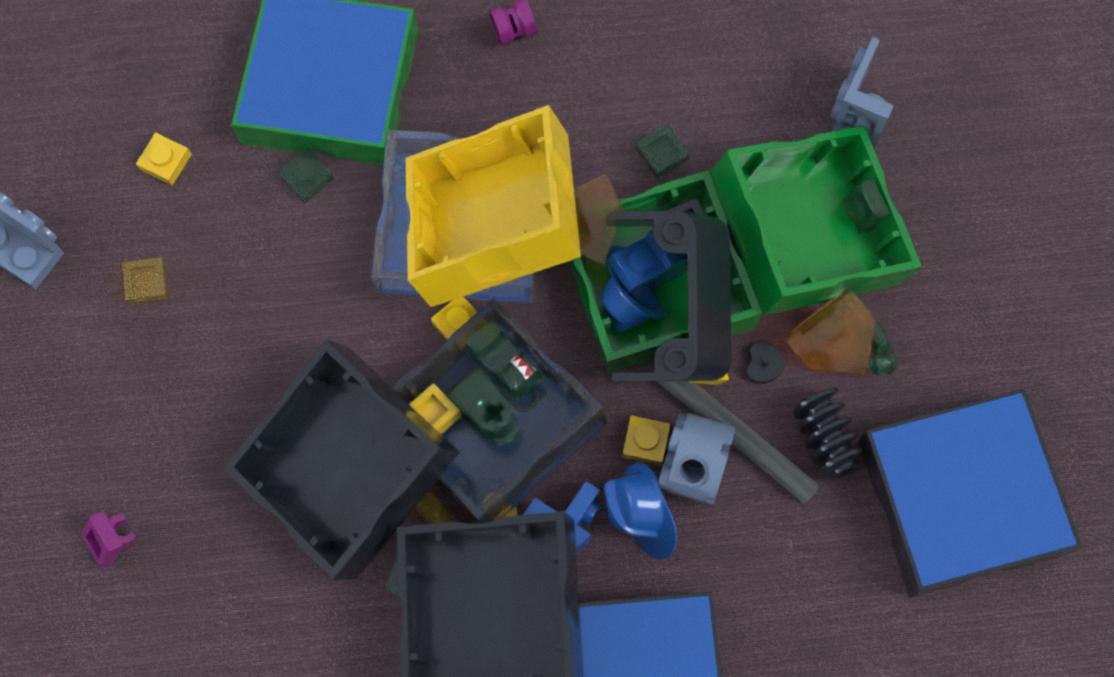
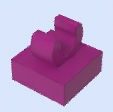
[81,511,136,568]

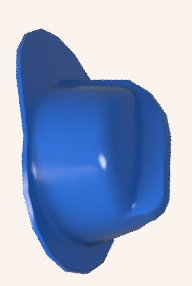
[600,245,664,332]
[603,462,677,560]

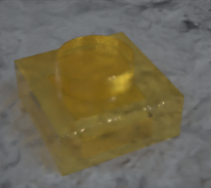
[122,257,169,304]

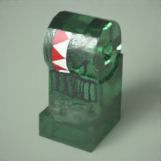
[465,319,543,401]

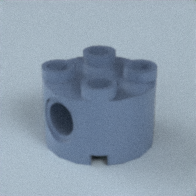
[659,413,736,506]

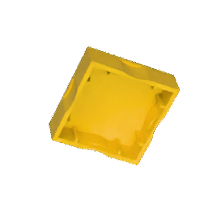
[405,105,581,307]

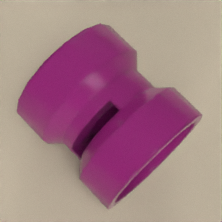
[489,0,537,46]

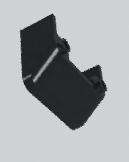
[606,211,732,382]

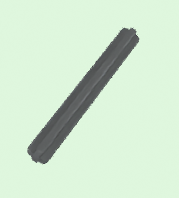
[653,372,819,503]

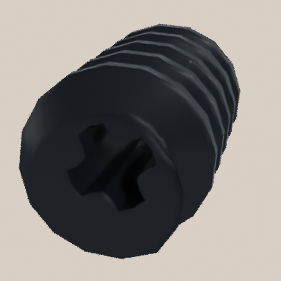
[793,387,869,480]

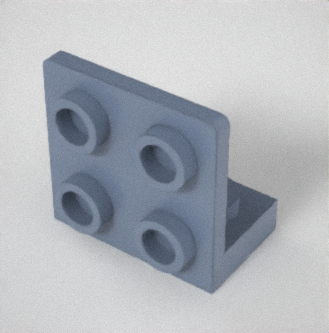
[830,37,894,149]
[0,192,64,290]

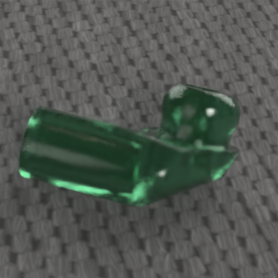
[862,322,899,376]

